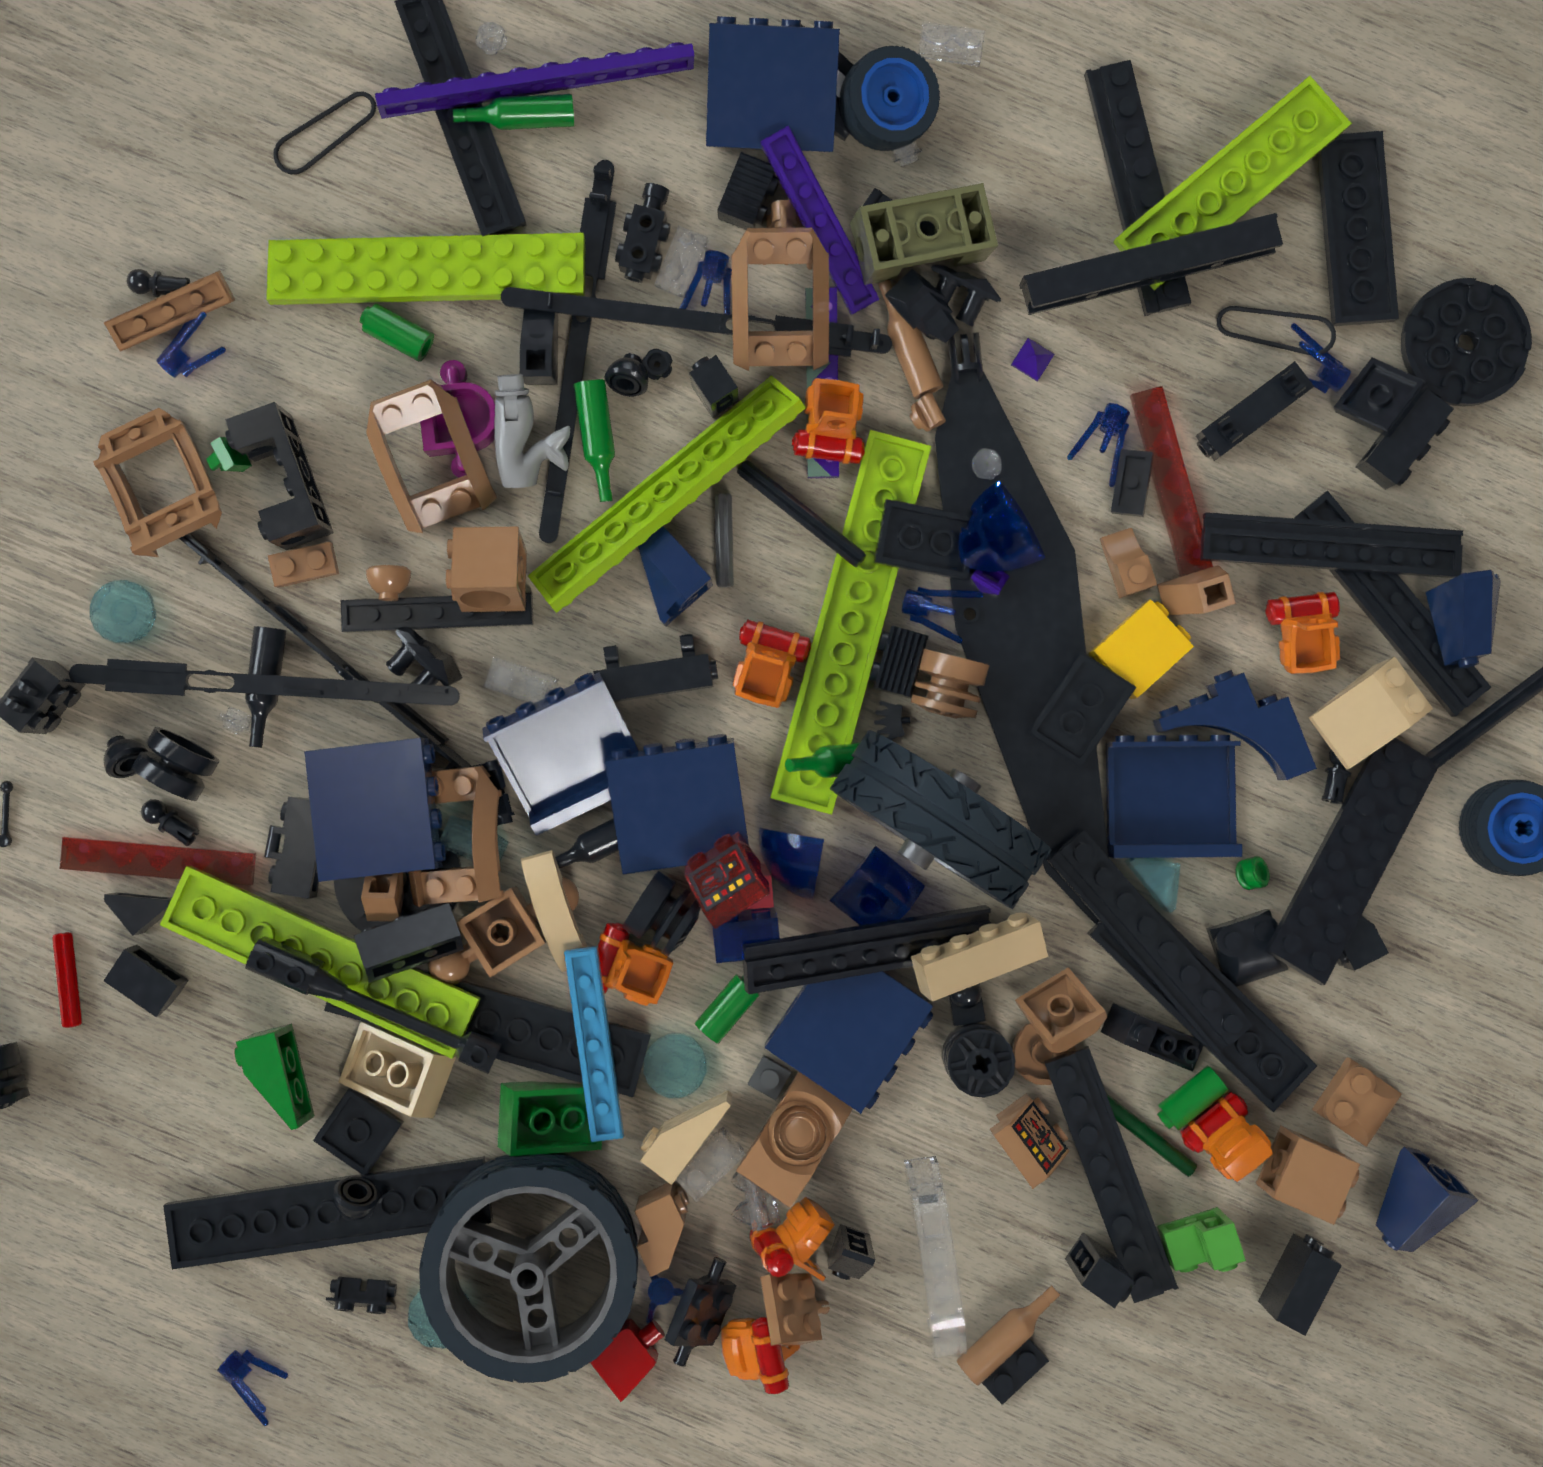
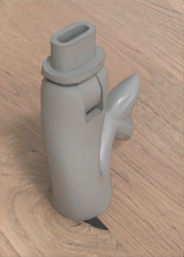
[494,374,570,488]

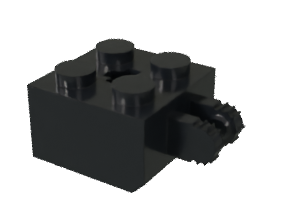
[0,657,86,734]

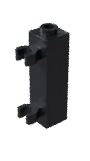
[1196,361,1315,461]
[593,634,718,702]

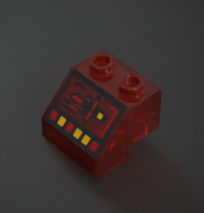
[685,831,770,929]

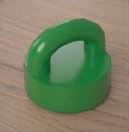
[1235,856,1270,890]

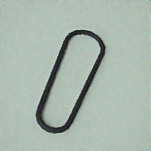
[273,91,376,175]
[1217,306,1336,356]

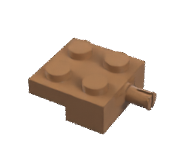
[760,1273,830,1346]

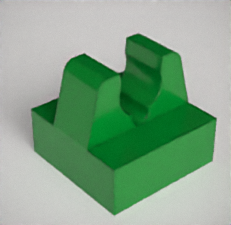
[206,437,252,472]

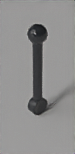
[0,781,14,847]

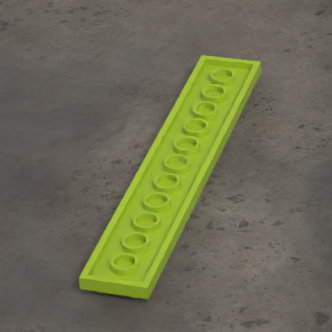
[770,430,931,815]

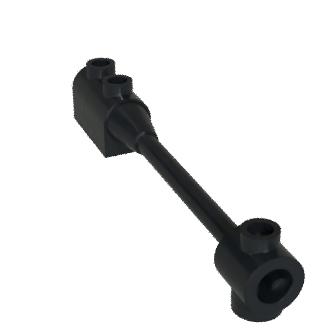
[245,936,502,1074]

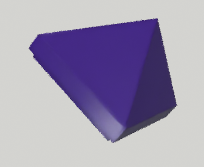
[1011,338,1055,382]
[971,560,1010,595]

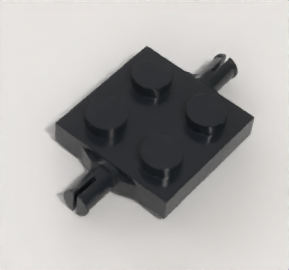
[664,1257,737,1367]

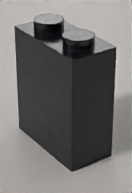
[1258,1233,1342,1336]

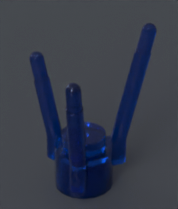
[679,250,732,315]
[156,311,226,378]
[1291,323,1351,393]
[1067,403,1130,487]
[902,587,984,644]
[646,1274,684,1324]
[217,1350,288,1426]

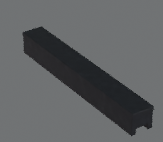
[1019,213,1283,315]

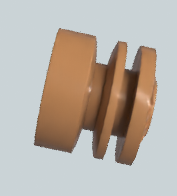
[910,649,989,719]

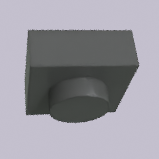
[748,1055,791,1101]

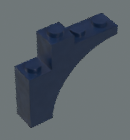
[1153,670,1317,780]

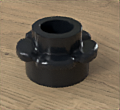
[642,349,673,380]

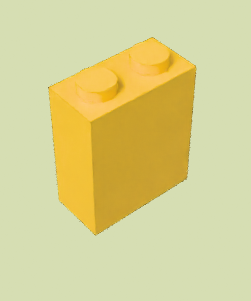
[1088,599,1194,700]

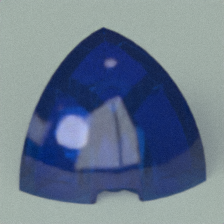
[959,481,1045,572]
[759,827,824,900]

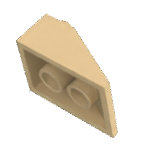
[1309,657,1433,770]
[339,1021,456,1118]
[640,1090,733,1185]

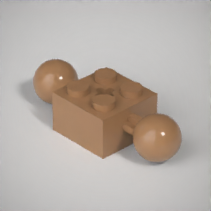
[428,877,579,985]

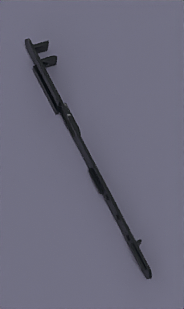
[539,160,617,543]
[501,287,892,357]
[179,533,471,769]
[69,659,460,706]

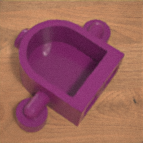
[420,360,495,478]

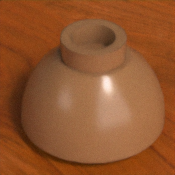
[366,565,411,601]

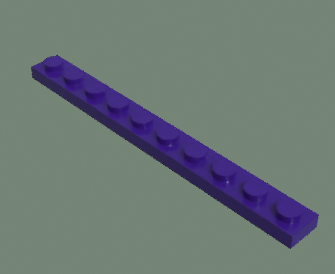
[375,42,695,119]

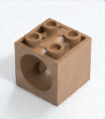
[446,526,527,612]
[1256,1125,1360,1225]

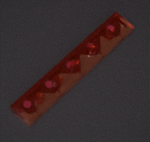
[1130,386,1213,577]
[59,837,256,885]

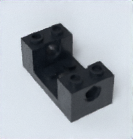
[225,402,334,550]

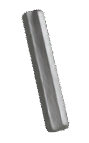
[715,493,734,588]

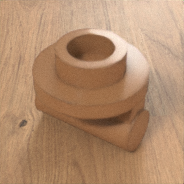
[910,393,946,432]

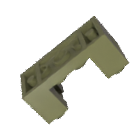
[850,183,998,285]

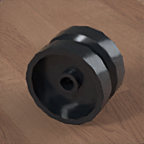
[132,727,219,801]

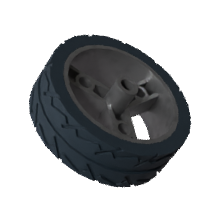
[830,730,1051,909]
[419,1153,638,1383]

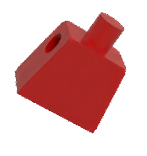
[590,1318,665,1402]

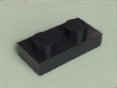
[1111,449,1154,517]
[982,1338,1049,1405]

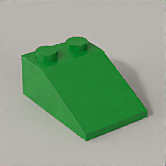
[234,1023,315,1130]
[497,1081,602,1156]

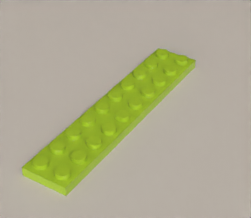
[266,233,585,305]
[528,375,806,613]
[160,866,481,1059]

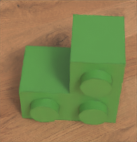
[1157,1207,1246,1272]

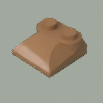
[1015,967,1107,1053]
[1312,1057,1402,1147]

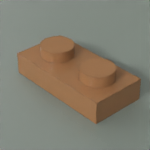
[268,542,339,588]

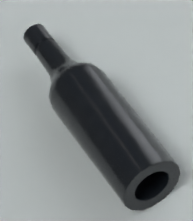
[245,626,286,748]
[555,818,619,869]

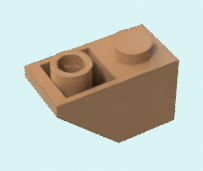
[1157,565,1236,615]

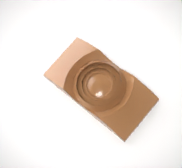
[736,1071,853,1208]

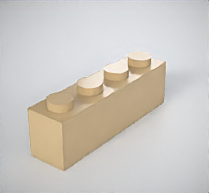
[911,912,1048,1002]

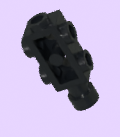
[615,183,671,283]

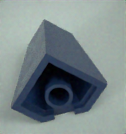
[638,526,713,627]
[1425,570,1501,668]
[1376,1146,1478,1252]

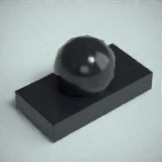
[948,983,986,1026]

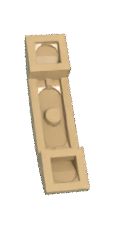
[521,850,587,972]

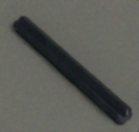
[737,460,866,567]
[1425,667,1543,768]

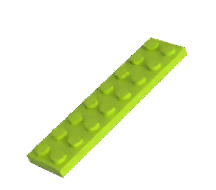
[1113,75,1352,290]

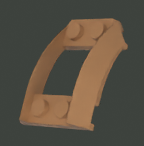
[731,227,829,371]
[366,380,497,533]
[93,408,222,557]
[409,766,504,907]

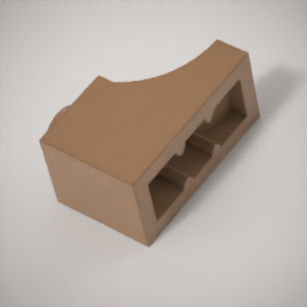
[1100,528,1157,599]
[361,872,404,921]

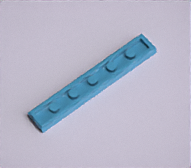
[564,946,624,1142]

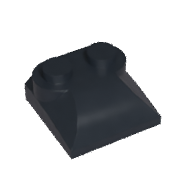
[1206,909,1288,987]

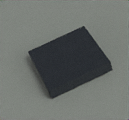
[1334,357,1428,438]
[313,1088,404,1175]

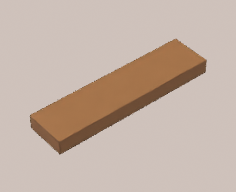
[104,270,235,352]

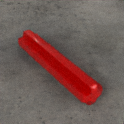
[52,932,82,1028]

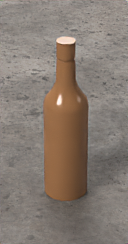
[878,280,943,399]
[957,1285,1060,1386]

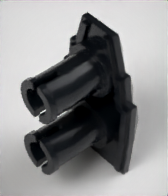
[931,265,1001,327]
[885,268,959,343]
[386,626,463,686]

